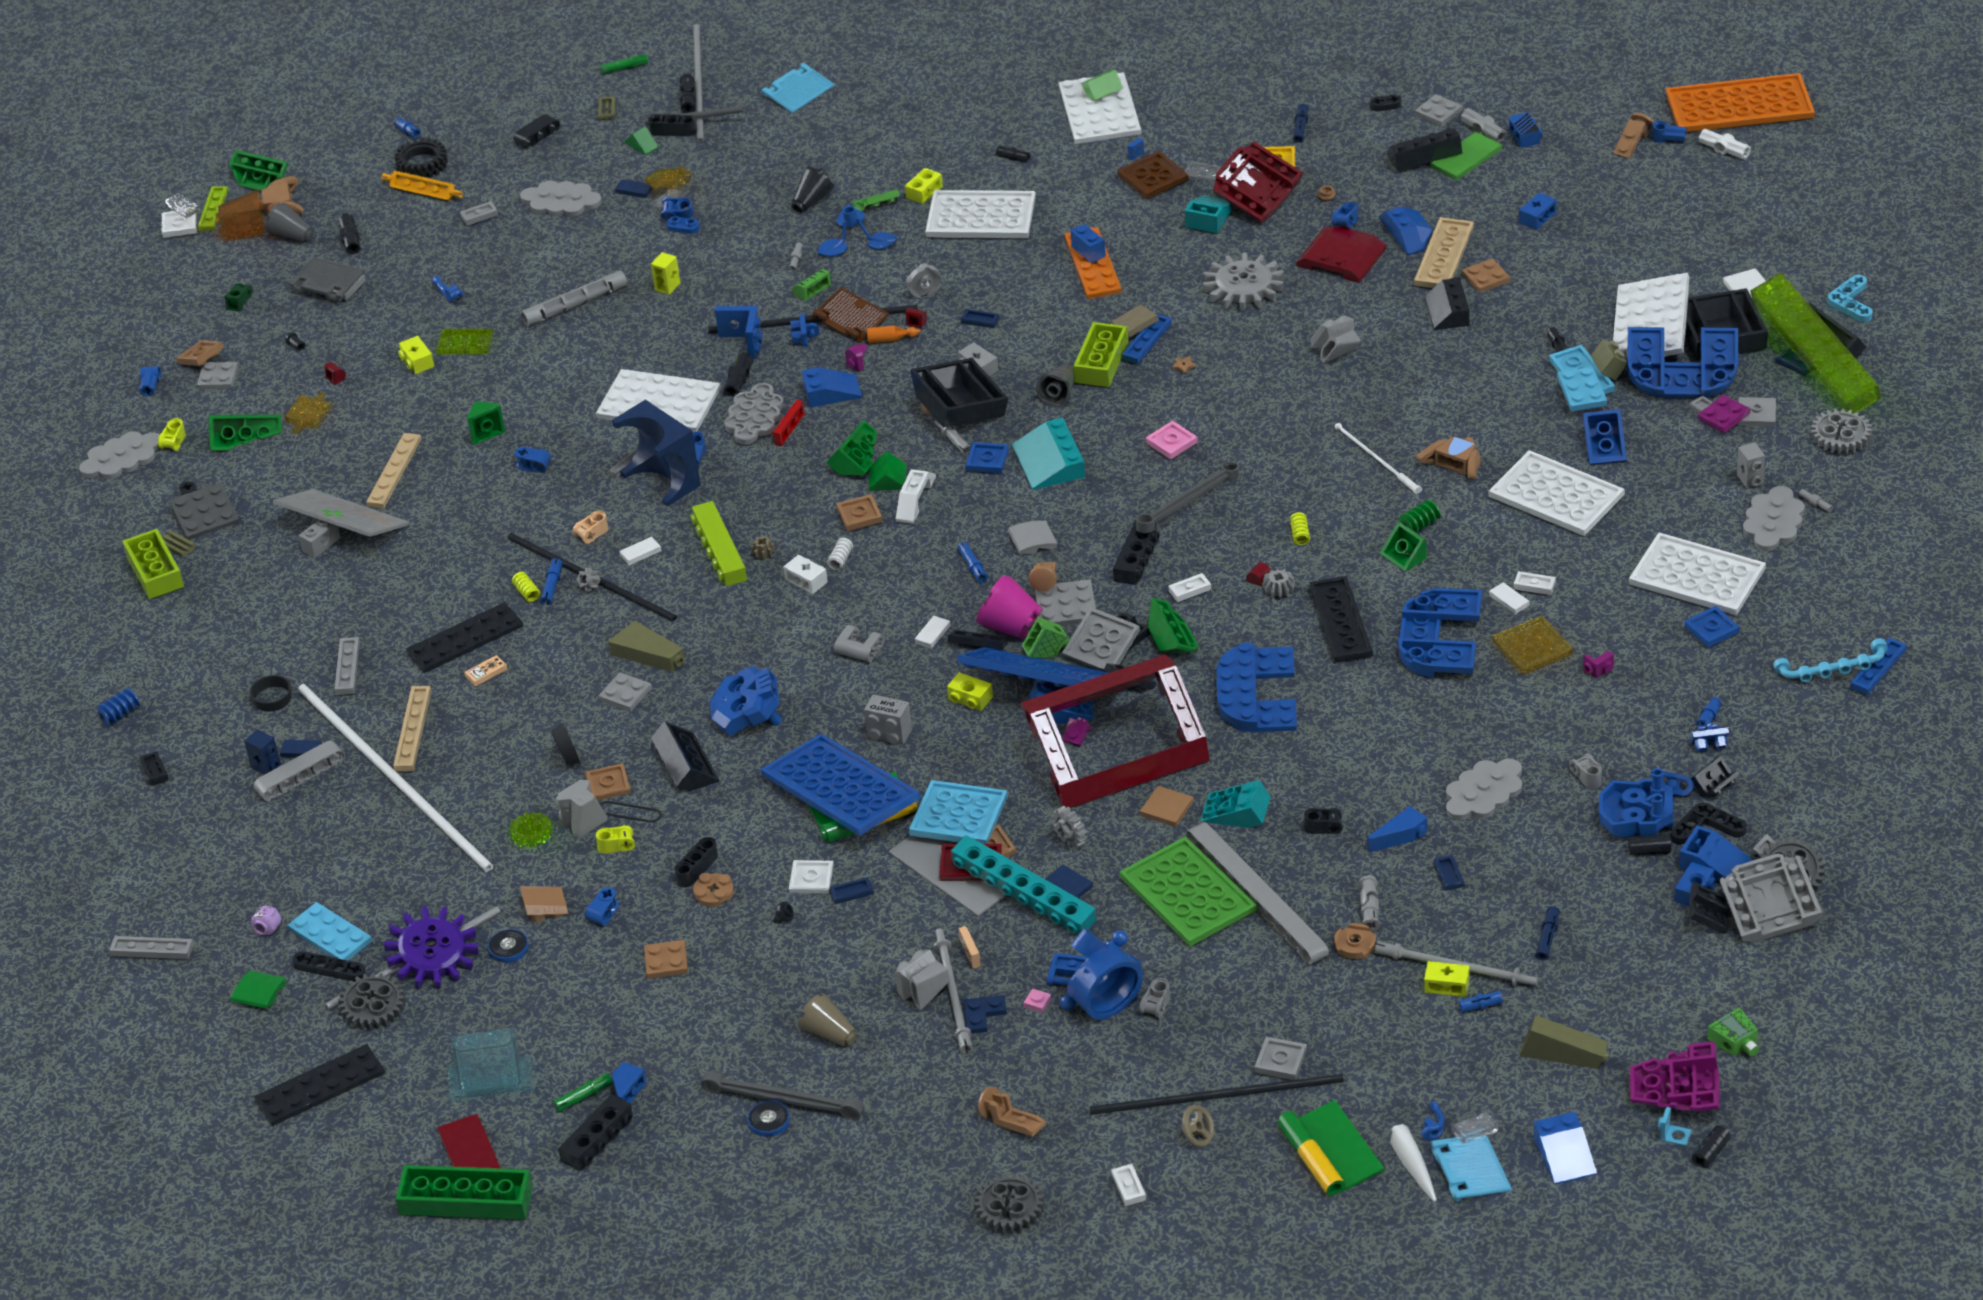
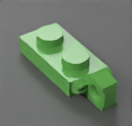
[852,190,900,211]

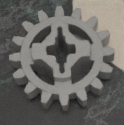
[1051,806,1087,849]

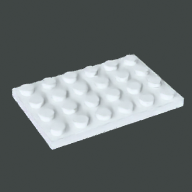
[1059,72,1141,144]
[925,190,1036,238]
[1613,273,1689,361]
[596,369,721,432]
[1489,450,1625,536]
[1629,533,1766,616]

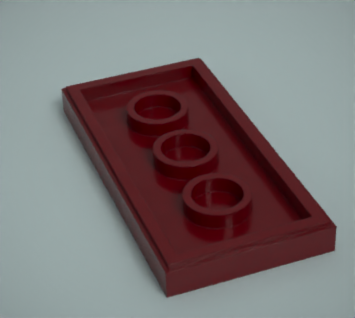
[437,1113,501,1169]

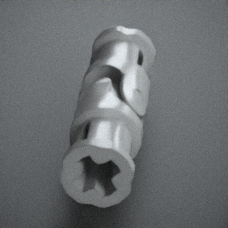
[1359,875,1380,931]

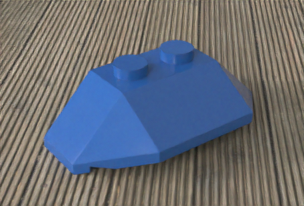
[1379,207,1432,256]

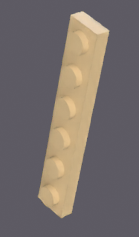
[366,433,421,509]
[393,686,432,771]

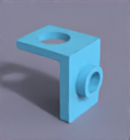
[1658,1107,1691,1146]

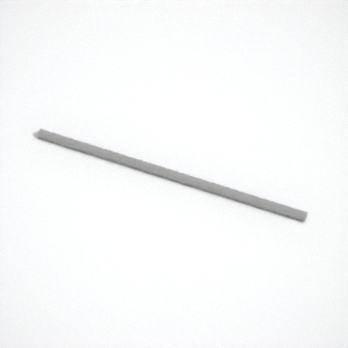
[693,24,704,142]

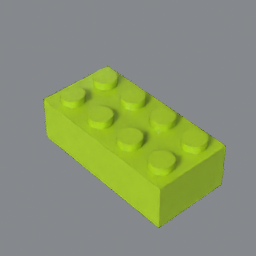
[1073,322,1128,387]
[122,529,184,599]

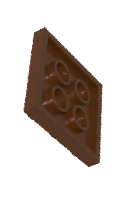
[1117,151,1189,199]

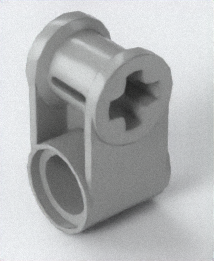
[1569,753,1602,789]
[1139,978,1171,1019]

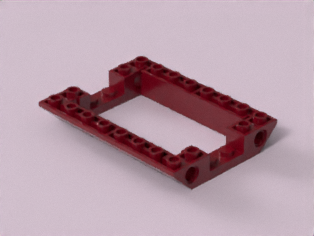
[1020,654,1210,808]

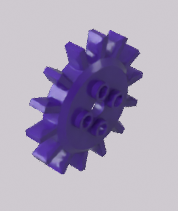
[384,906,479,989]

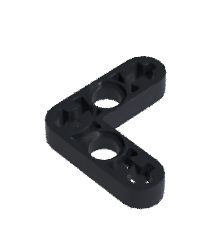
[1671,802,1747,845]

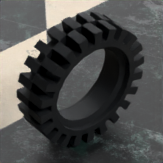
[394,138,448,178]

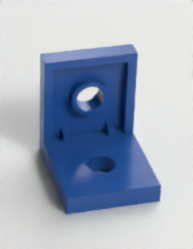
[715,306,763,359]

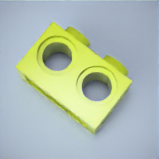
[905,168,943,204]

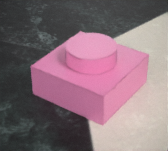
[1024,989,1052,1013]

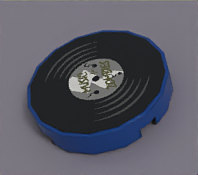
[488,929,529,963]
[747,1101,790,1137]

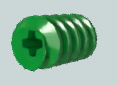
[1399,500,1441,533]

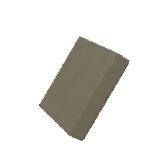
[1111,304,1159,337]

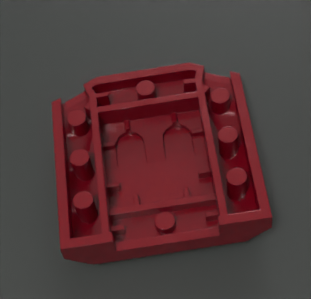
[1213,141,1303,224]
[1296,227,1386,284]

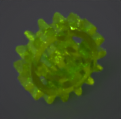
[509,811,553,848]

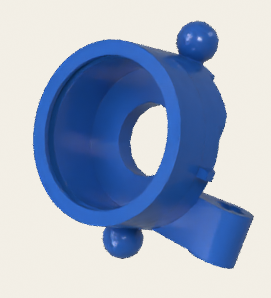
[1060,928,1143,1020]

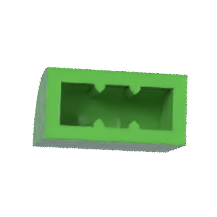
[1081,69,1123,100]
[792,269,831,301]

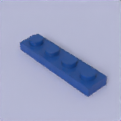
[1122,314,1172,364]
[1850,637,1907,695]

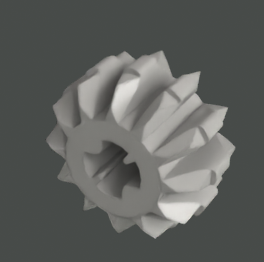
[1262,568,1295,599]

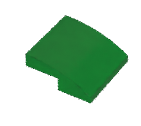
[231,970,286,1009]

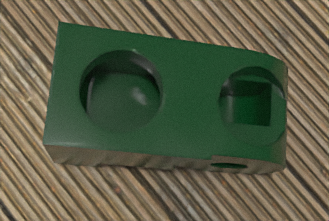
[224,283,253,312]

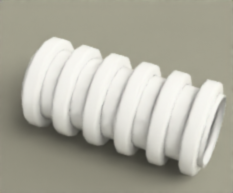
[827,538,853,570]

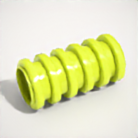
[1290,512,1310,545]
[512,572,540,602]

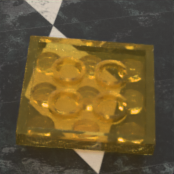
[1492,615,1573,675]

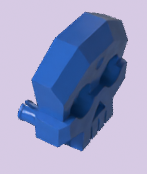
[709,666,782,736]
[1599,768,1674,838]

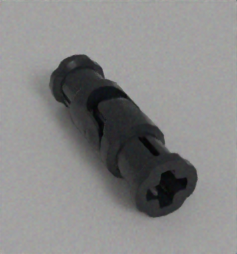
[680,73,695,113]

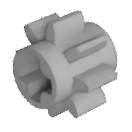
[577,568,601,591]

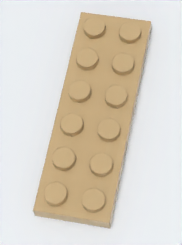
[1414,217,1474,288]

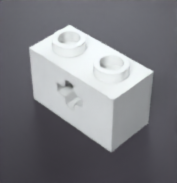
[783,555,828,594]

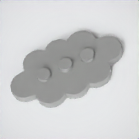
[520,181,602,216]
[724,383,784,445]
[79,432,160,479]
[1743,486,1805,551]
[1446,759,1522,820]

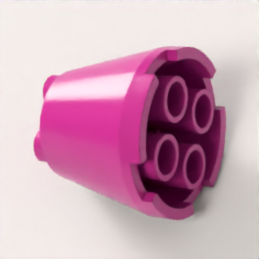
[976,575,1043,641]

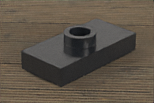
[139,751,169,786]

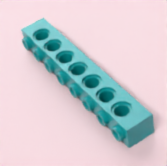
[951,835,1097,934]

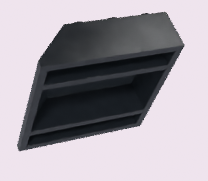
[1685,288,1768,360]
[910,358,1008,428]

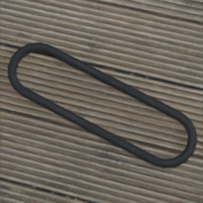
[599,801,662,823]

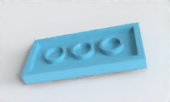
[1549,345,1615,394]
[287,902,372,960]

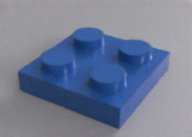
[966,442,1009,474]
[1684,606,1740,648]

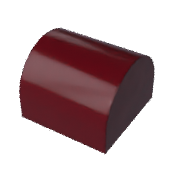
[905,308,927,329]
[324,362,346,385]
[1246,562,1271,587]

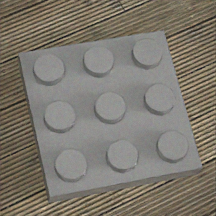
[1035,579,1096,626]
[1062,607,1140,672]

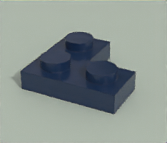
[963,995,1007,1034]

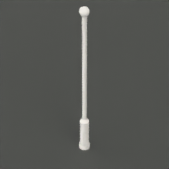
[1335,423,1422,494]

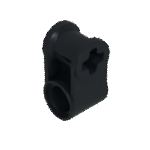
[1304,808,1343,834]

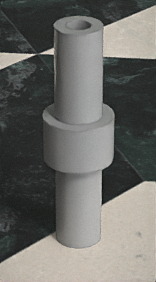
[789,242,803,270]
[1799,489,1833,512]

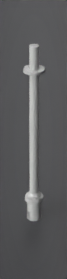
[933,928,973,1054]
[1375,941,1538,986]

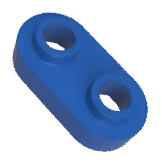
[667,216,700,234]
[1663,771,1694,796]

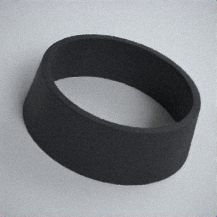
[250,675,292,712]
[551,723,580,766]

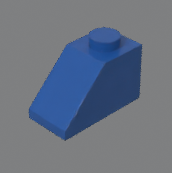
[612,1061,647,1103]

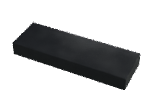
[947,630,1008,650]

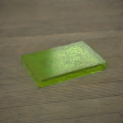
[436,329,494,355]

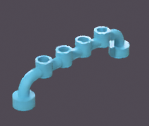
[1773,638,1888,682]

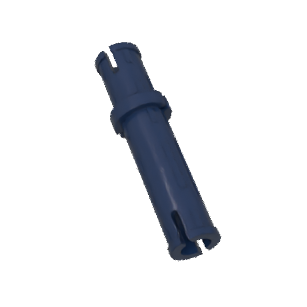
[1293,104,1309,143]
[1535,906,1560,960]

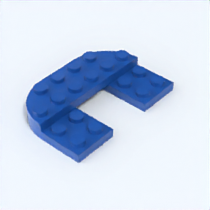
[1627,327,1738,398]
[1398,588,1482,677]
[1216,643,1297,732]

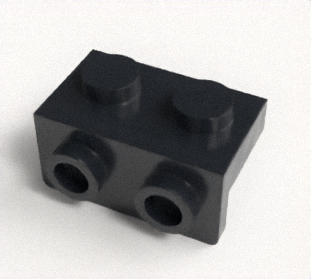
[1691,756,1740,798]

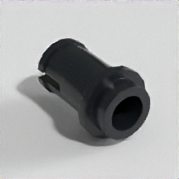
[285,332,306,352]

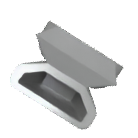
[1310,316,1360,363]
[555,779,607,838]
[895,949,949,1011]

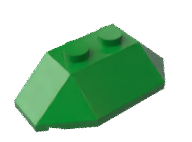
[229,150,289,191]
[1148,598,1199,655]

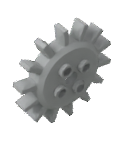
[1203,253,1284,311]

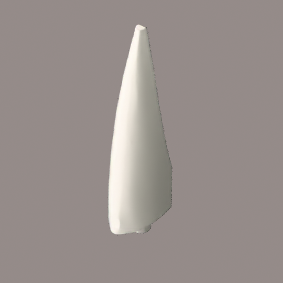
[1390,1124,1437,1201]

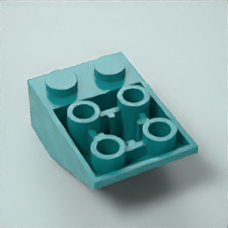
[1185,195,1234,233]
[1200,780,1271,828]

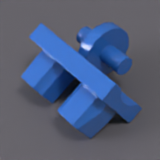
[790,314,819,347]
[1690,719,1729,752]

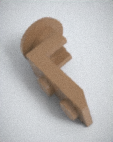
[1613,113,1654,159]
[1029,562,1057,591]
[978,1087,1046,1136]

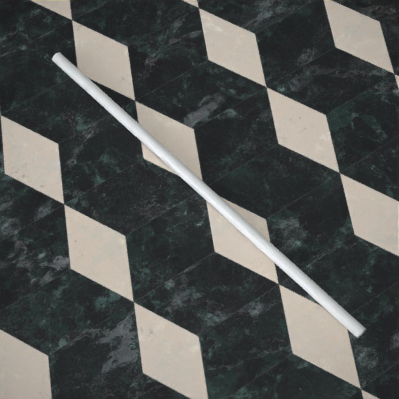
[298,684,493,872]

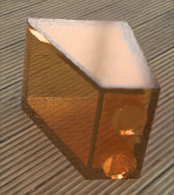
[216,190,265,242]

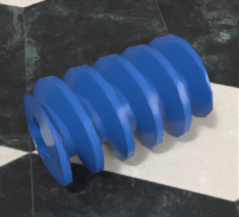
[98,688,140,727]

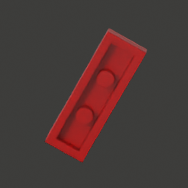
[773,400,805,447]

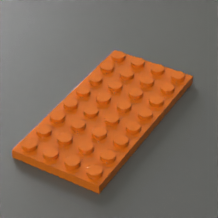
[1666,73,1815,132]

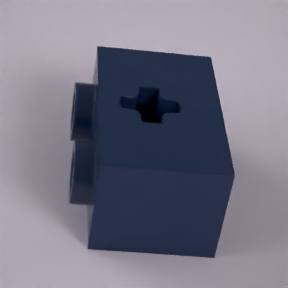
[244,729,281,774]

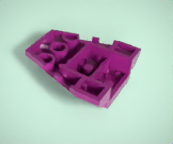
[1630,1041,1721,1112]

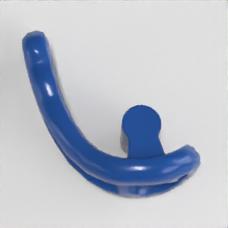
[432,276,463,302]
[1421,1101,1445,1141]

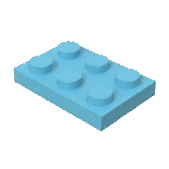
[1557,367,1607,412]

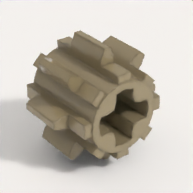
[751,536,775,560]

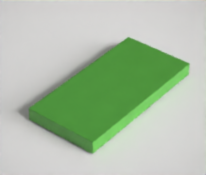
[1431,132,1502,181]

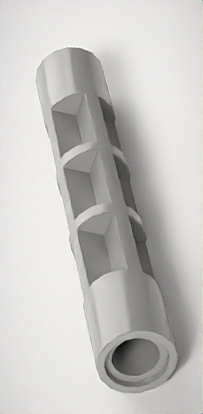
[521,270,627,327]

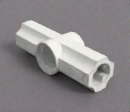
[1699,129,1751,160]

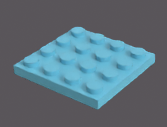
[909,780,1008,844]

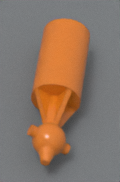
[867,326,921,344]

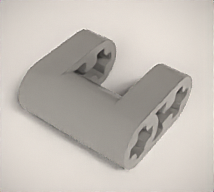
[834,625,884,663]

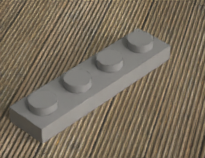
[334,637,360,695]
[109,936,194,959]

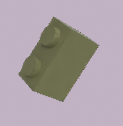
[1591,339,1627,380]

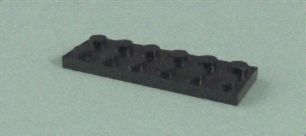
[1309,576,1373,663]
[406,602,524,673]
[254,1044,386,1126]

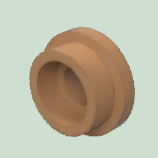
[1318,186,1335,201]

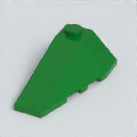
[208,415,282,451]
[826,420,877,475]

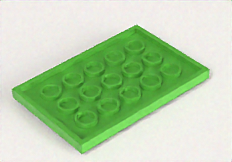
[1119,836,1257,947]

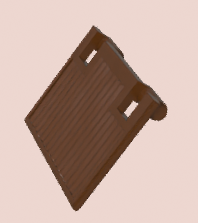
[811,287,890,343]

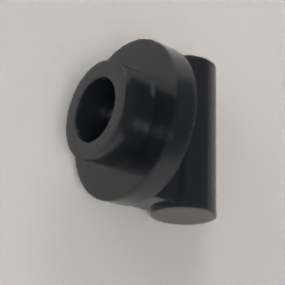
[773,901,794,924]

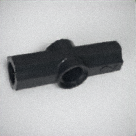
[339,213,361,254]
[723,352,753,397]

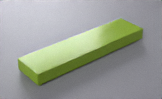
[197,186,229,231]

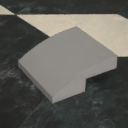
[1008,521,1057,554]

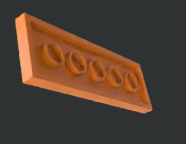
[1064,227,1122,299]

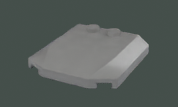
[1720,854,1823,942]

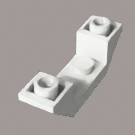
[896,469,936,524]

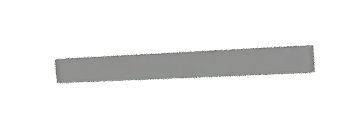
[1186,822,1329,965]

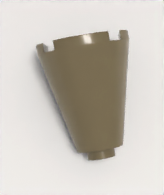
[798,993,857,1047]

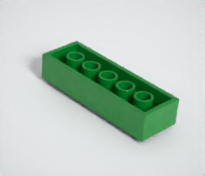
[396,1165,533,1220]

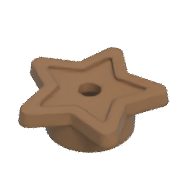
[1172,357,1196,373]

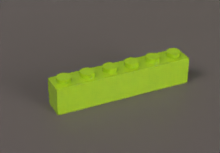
[690,501,747,586]

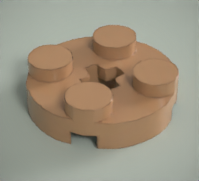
[693,873,734,907]
[1334,923,1376,959]

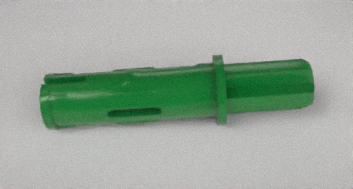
[600,54,649,75]
[553,1073,613,1113]

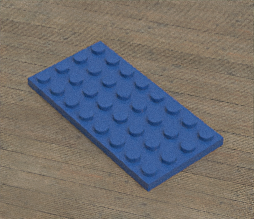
[957,647,1108,687]
[760,734,921,836]

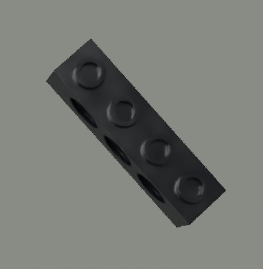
[1113,520,1160,585]
[558,1094,633,1172]

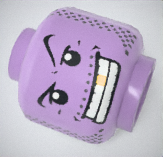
[251,906,281,936]

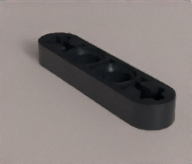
[292,951,367,982]

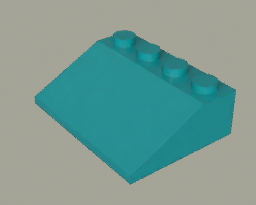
[1012,418,1085,490]

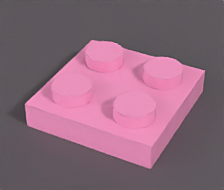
[1146,421,1198,459]

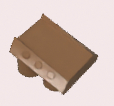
[520,886,569,923]

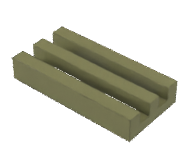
[598,96,616,121]
[162,530,196,558]

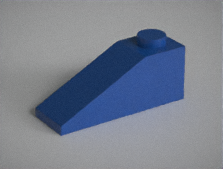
[1367,806,1428,852]

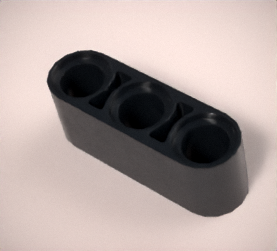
[513,114,560,149]
[648,114,697,136]
[675,837,718,888]

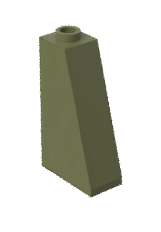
[608,621,685,672]
[1519,1015,1609,1069]

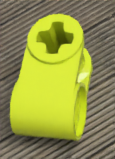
[158,418,186,451]
[596,825,635,854]

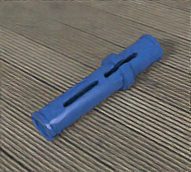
[957,542,988,583]
[540,559,562,605]

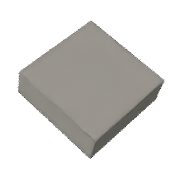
[1689,396,1713,413]

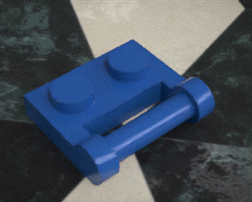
[1047,953,1087,986]

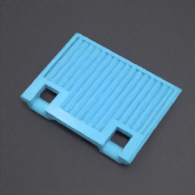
[761,63,835,113]
[1431,1133,1512,1202]

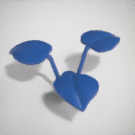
[817,204,898,257]

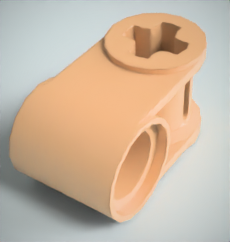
[573,511,609,544]

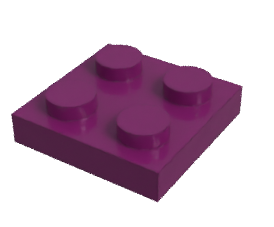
[1697,395,1750,433]

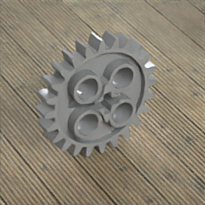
[1811,409,1872,454]

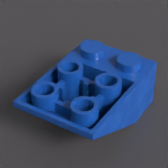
[1029,681,1094,724]
[1679,825,1753,882]

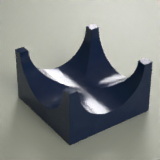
[612,399,701,507]

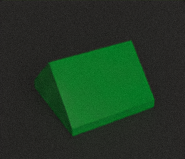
[467,401,506,446]
[869,451,907,491]
[1379,521,1427,572]

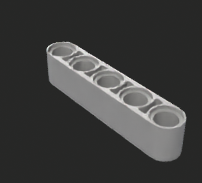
[254,741,345,801]

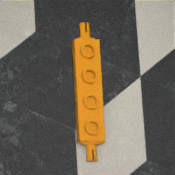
[381,171,463,201]

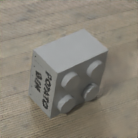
[864,694,912,745]

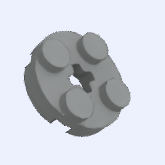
[906,263,942,298]

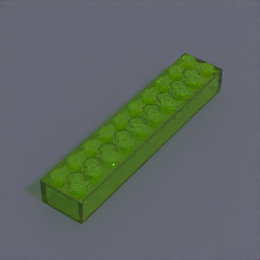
[1750,272,1881,414]

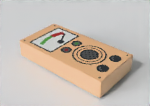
[464,655,507,686]
[959,926,981,969]

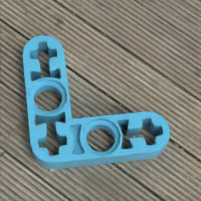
[1827,275,1873,322]

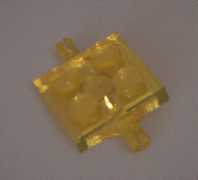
[645,165,692,189]
[285,391,333,434]

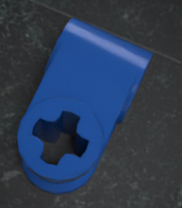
[661,197,695,219]
[1332,202,1358,228]
[515,447,551,473]
[585,887,619,926]

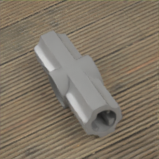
[1461,108,1507,143]

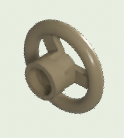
[1182,1105,1214,1147]

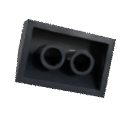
[1425,277,1470,330]

